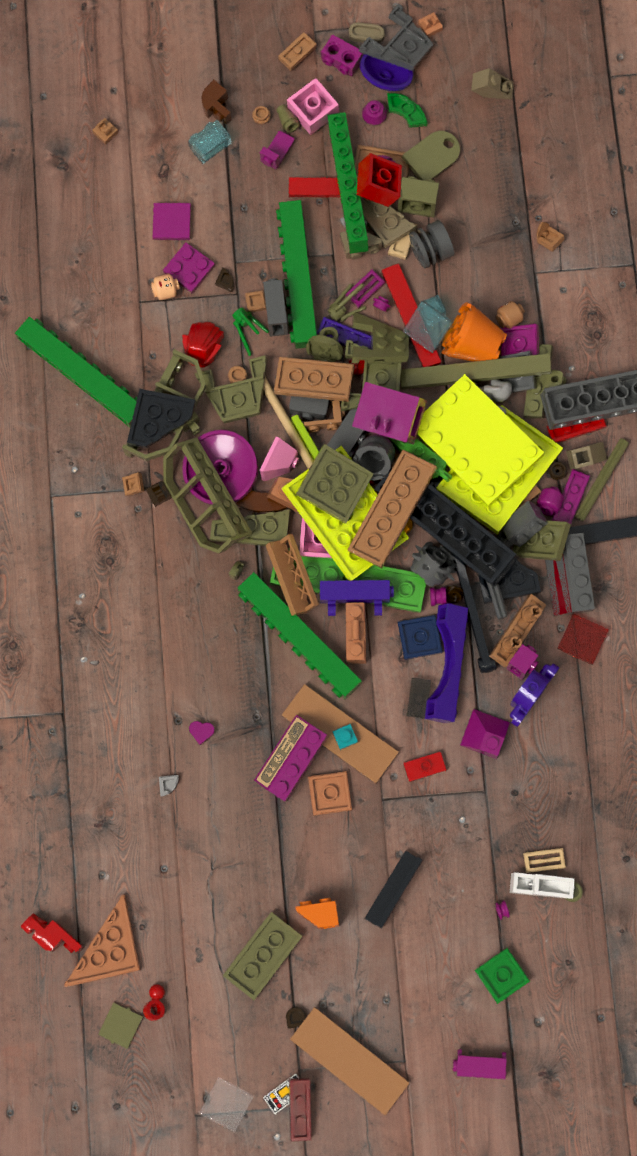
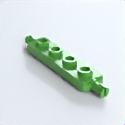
[385,436,452,482]

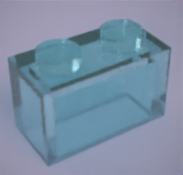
[188,120,232,164]

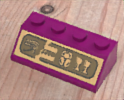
[254,715,329,802]

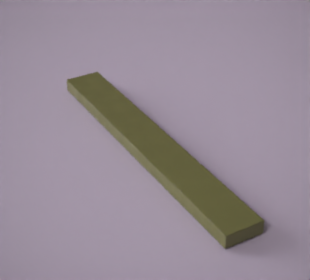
[401,353,552,390]

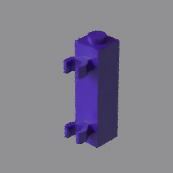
[320,580,394,616]

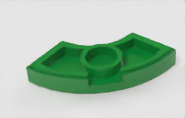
[387,93,427,128]

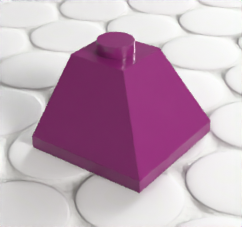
[460,709,510,759]

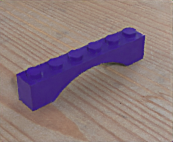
[425,603,468,723]

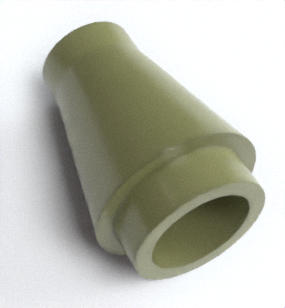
[276,105,299,133]

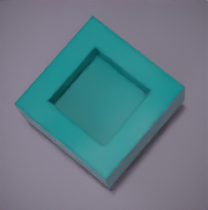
[332,724,358,750]

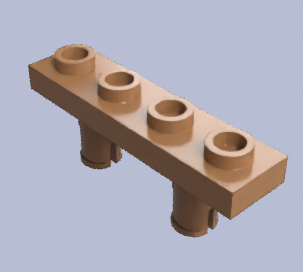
[489,594,546,667]

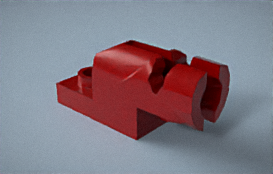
[21,913,84,953]

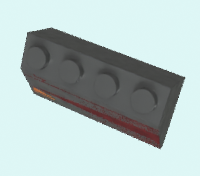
[545,533,595,616]

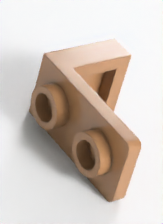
[304,400,345,433]

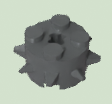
[411,542,457,587]

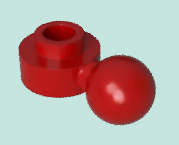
[143,984,165,1021]

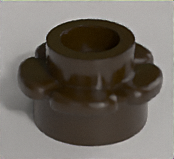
[548,462,567,480]
[446,585,463,603]

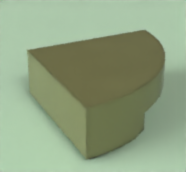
[229,560,245,580]

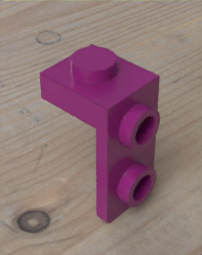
[260,131,294,170]

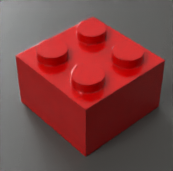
[357,153,402,207]

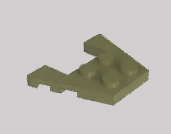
[352,312,409,363]
[341,340,401,411]
[195,356,267,423]

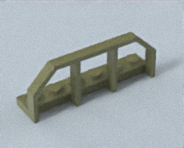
[122,349,206,461]
[163,438,253,554]

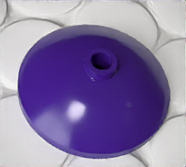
[360,54,413,91]

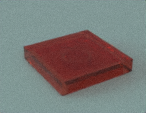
[557,613,609,665]

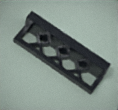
[364,851,422,929]

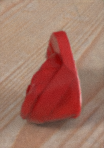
[182,322,224,368]

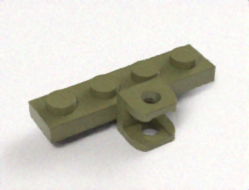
[523,344,567,419]

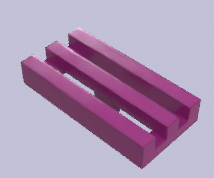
[346,269,385,308]

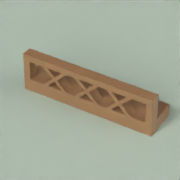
[266,534,319,616]

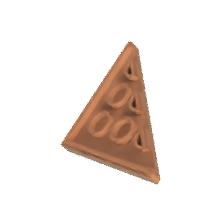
[64,895,140,987]

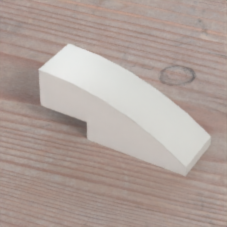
[510,872,574,899]

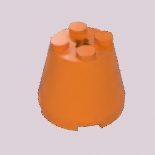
[441,302,507,362]

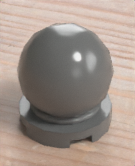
[353,434,395,481]

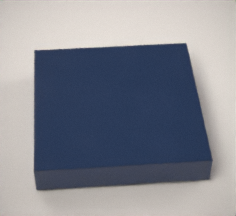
[398,615,443,660]

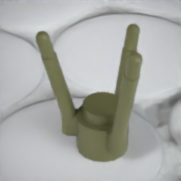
[327,284,366,322]

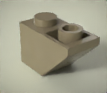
[471,68,514,99]
[340,231,382,259]
[566,441,607,469]

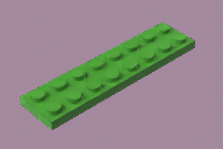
[270,548,426,613]

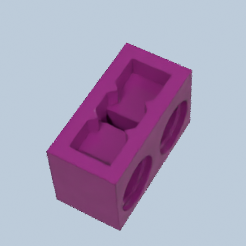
[321,34,364,77]

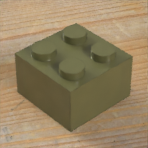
[398,176,439,218]

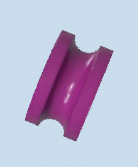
[495,900,510,920]

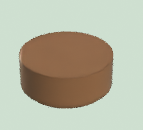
[228,366,247,383]

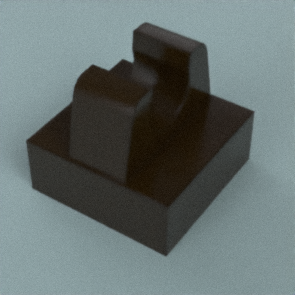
[146,481,172,507]

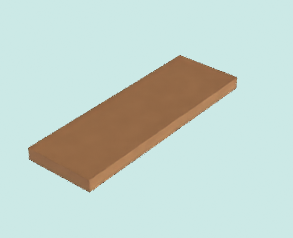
[348,450,437,568]
[282,684,399,784]
[290,1007,409,1115]

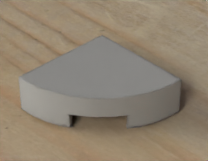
[159,775,179,797]

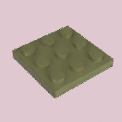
[296,444,374,524]

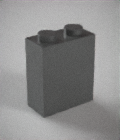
[263,278,288,337]

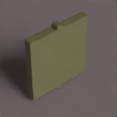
[98,1002,143,1049]

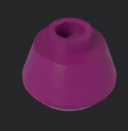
[362,101,387,125]

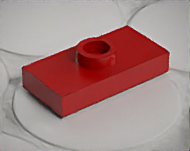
[403,752,446,782]

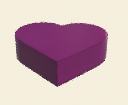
[189,721,215,745]

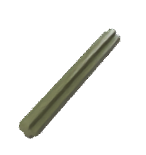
[575,438,629,521]

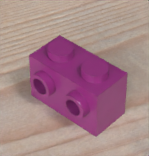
[507,644,539,680]

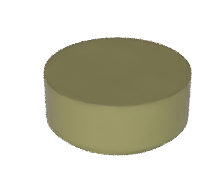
[565,882,583,902]

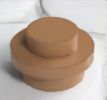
[252,106,271,124]

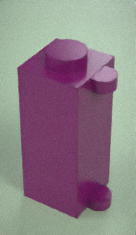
[453,1049,506,1079]

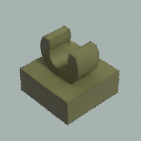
[184,412,200,435]

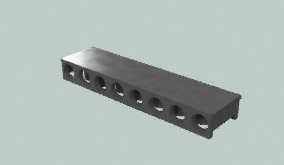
[540,370,637,430]

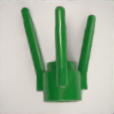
[232,307,269,356]

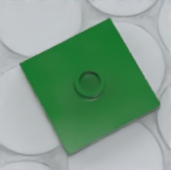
[474,948,530,1004]

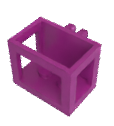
[352,382,427,445]

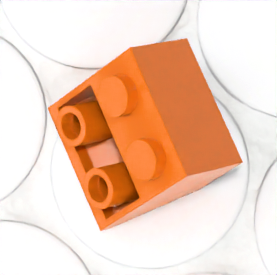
[296,898,339,930]

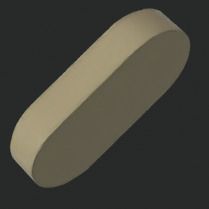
[349,22,385,43]

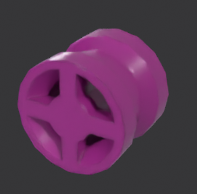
[430,586,446,606]

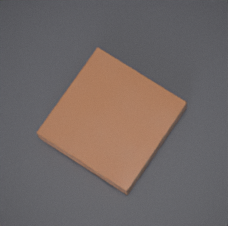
[308,771,352,816]

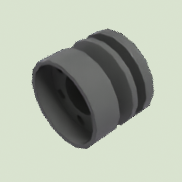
[409,220,454,269]

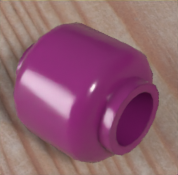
[536,486,564,516]

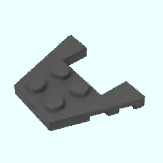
[359,4,434,71]

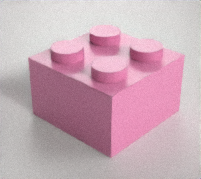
[287,78,339,135]

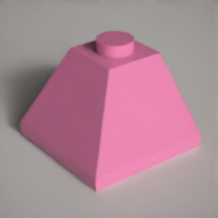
[260,437,300,481]

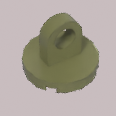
[306,327,343,362]

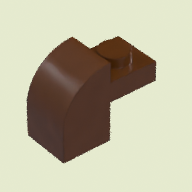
[201,80,232,125]

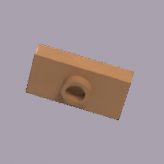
[278,32,317,71]

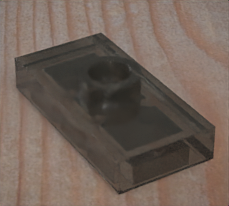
[407,678,431,719]

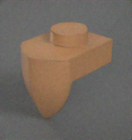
[536,222,565,252]

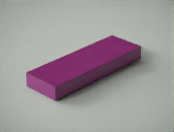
[552,469,590,524]

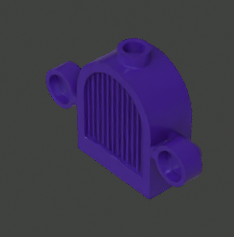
[510,663,560,727]

